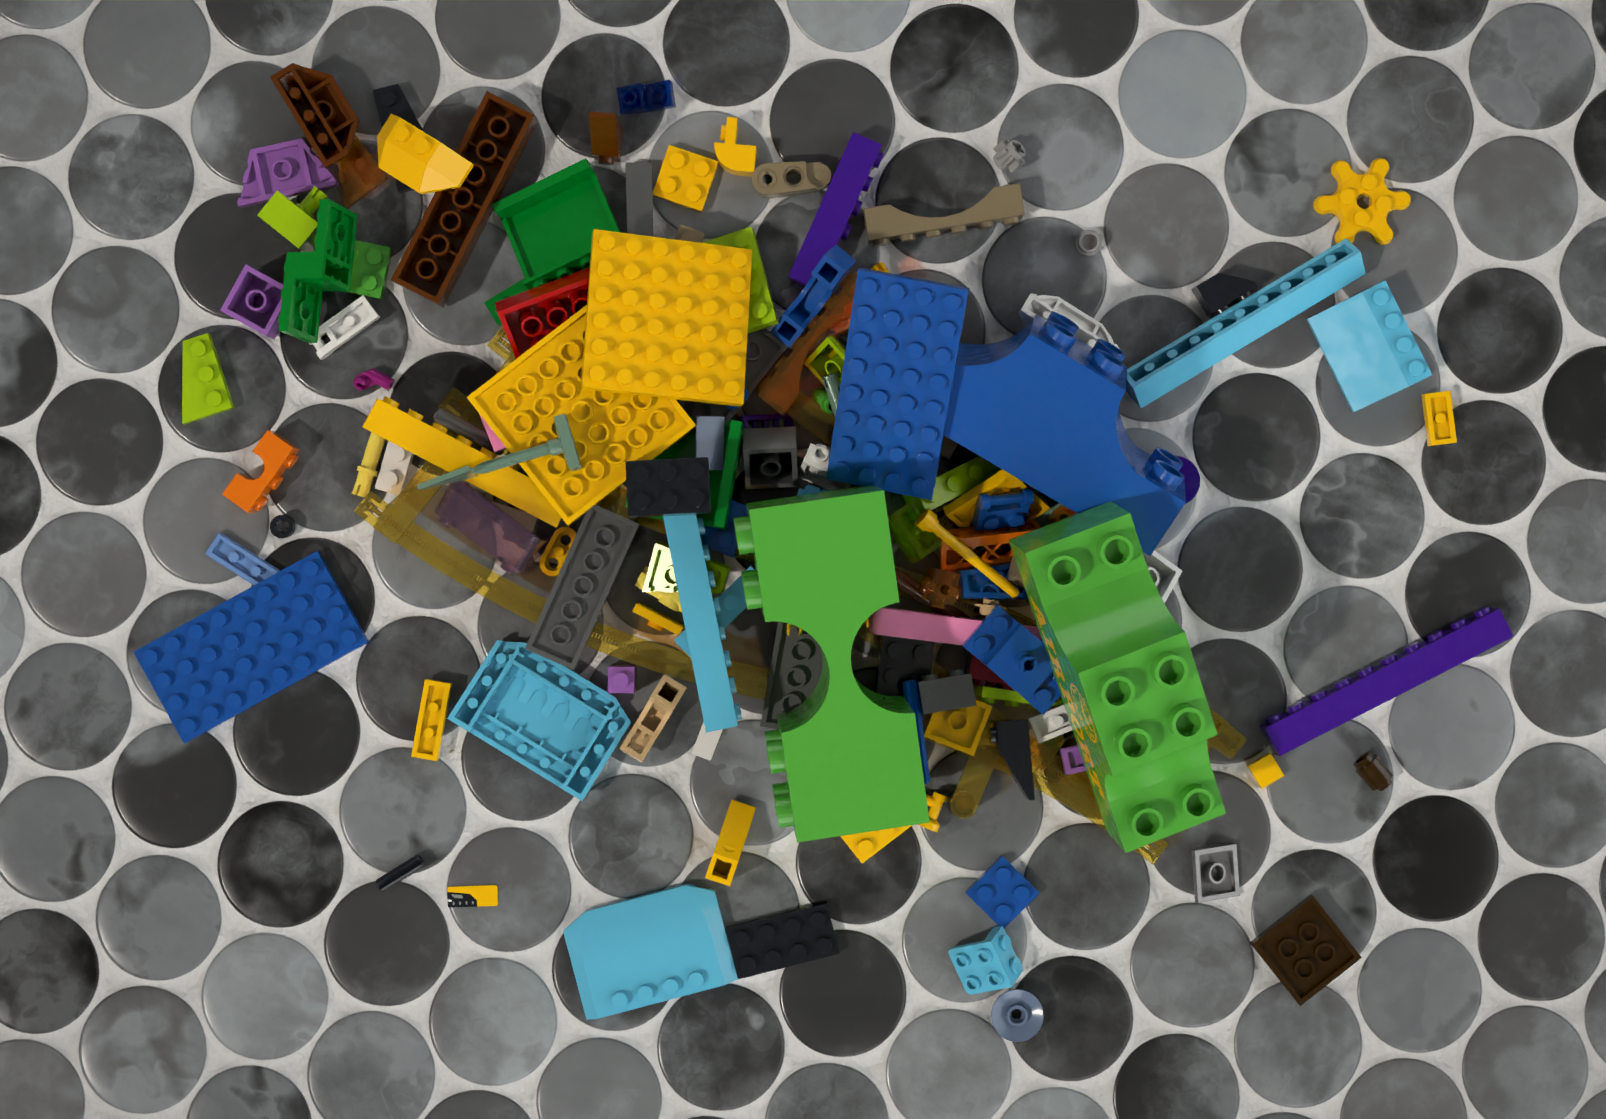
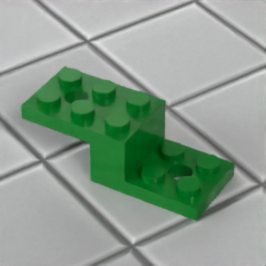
[278,199,358,343]

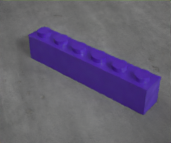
[788,132,884,287]

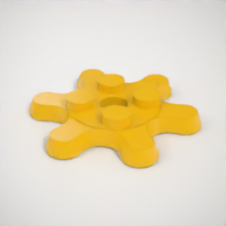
[1313,158,1411,245]

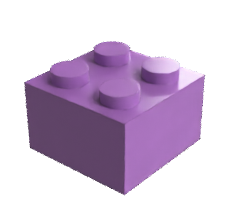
[220,264,283,340]

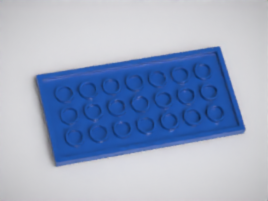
[826,268,970,500]
[134,551,369,743]

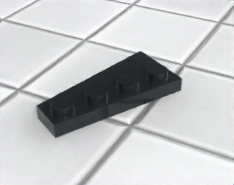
[373,84,424,193]

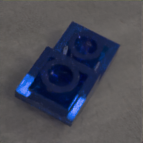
[617,80,676,115]

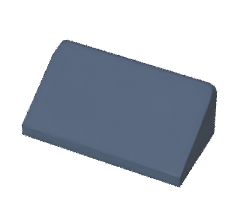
[696,416,725,470]

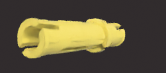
[351,432,385,498]

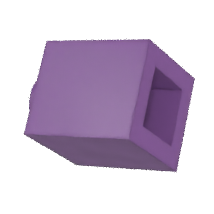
[608,665,637,693]

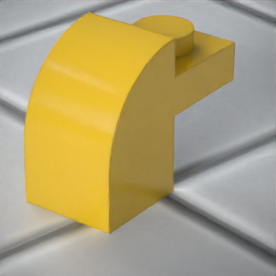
[714,117,757,177]

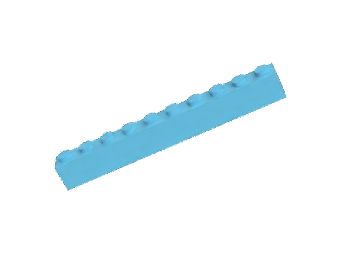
[1126,239,1366,408]
[663,515,742,733]

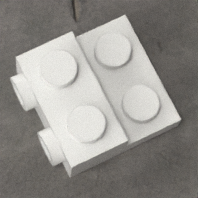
[798,443,851,491]

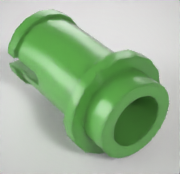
[812,387,833,414]

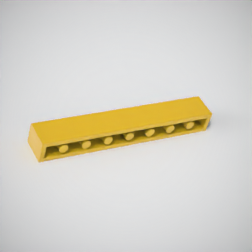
[362,396,561,528]

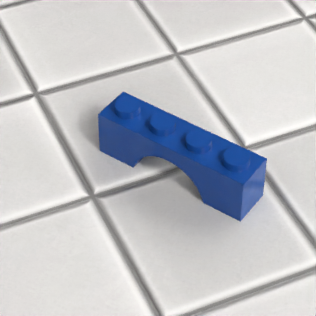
[770,245,857,349]

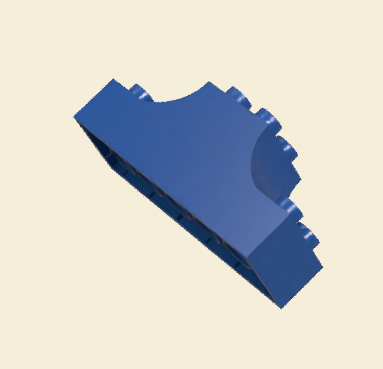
[944,311,1186,556]

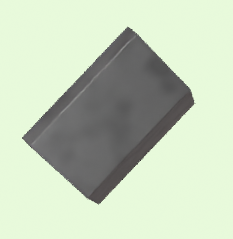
[1192,843,1240,903]

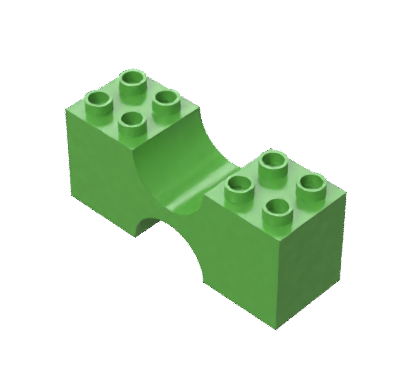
[733,485,930,843]

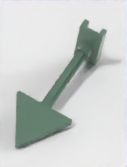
[417,414,582,490]

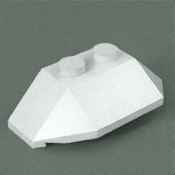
[1019,293,1120,349]

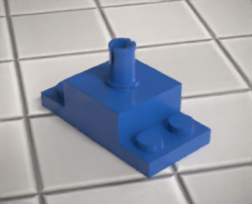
[962,605,1061,715]

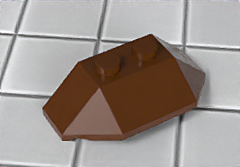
[270,63,360,168]

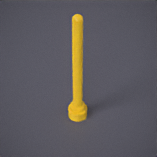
[915,508,1019,598]

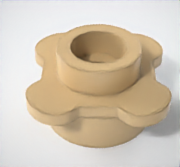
[974,599,1006,615]

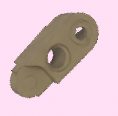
[752,161,832,199]

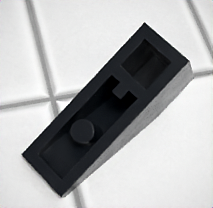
[989,719,1035,801]

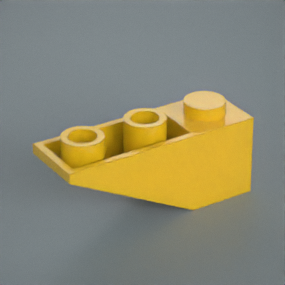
[705,799,756,886]

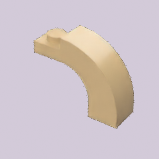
[619,674,687,763]

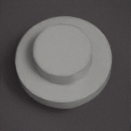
[1075,230,1102,256]

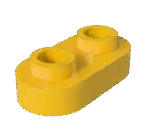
[539,527,577,576]

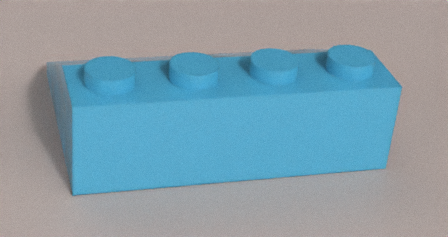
[1306,280,1432,412]

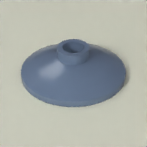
[991,989,1044,1042]

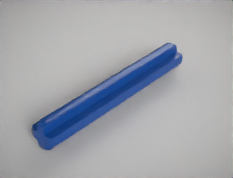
[902,679,930,784]

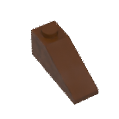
[589,111,623,165]

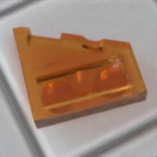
[336,135,389,209]

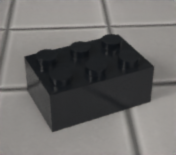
[625,457,711,518]

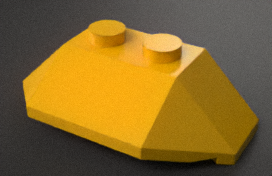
[377,114,474,194]

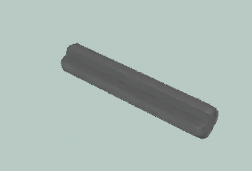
[433,408,505,455]

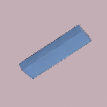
[205,532,280,585]

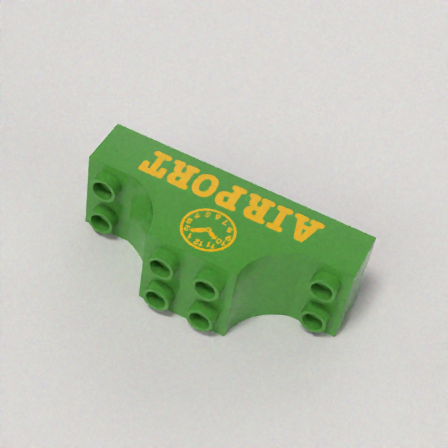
[1009,501,1226,853]

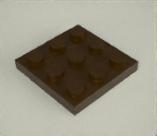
[1250,895,1362,1006]

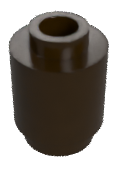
[1353,751,1393,791]

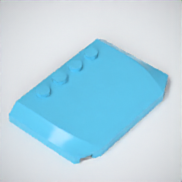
[447,640,631,801]
[563,884,738,1020]

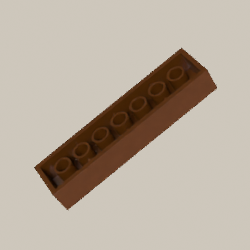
[391,91,538,308]

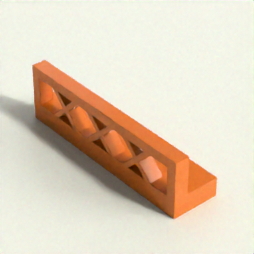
[934,520,1042,570]

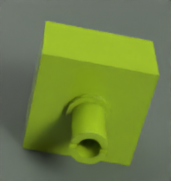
[257,186,328,252]

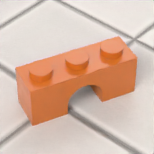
[222,430,300,513]

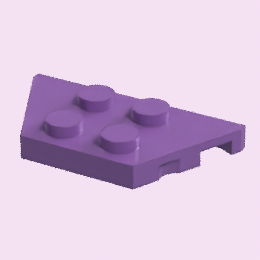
[237,138,339,208]

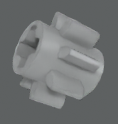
[993,138,1026,173]

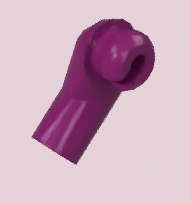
[353,369,395,391]

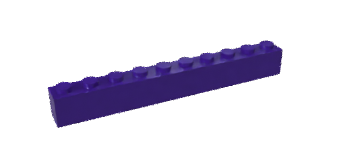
[1260,606,1514,756]

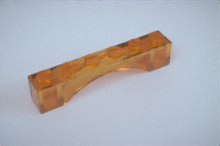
[757,271,858,417]

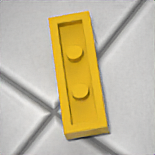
[411,679,452,761]

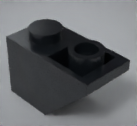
[1191,273,1257,316]

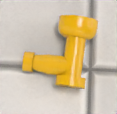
[918,791,948,832]

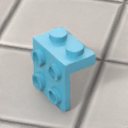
[948,926,1023,995]

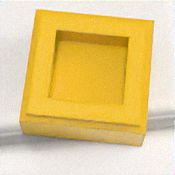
[1247,752,1285,789]

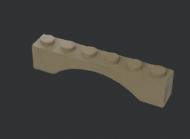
[863,183,1025,247]

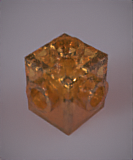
[920,568,961,609]

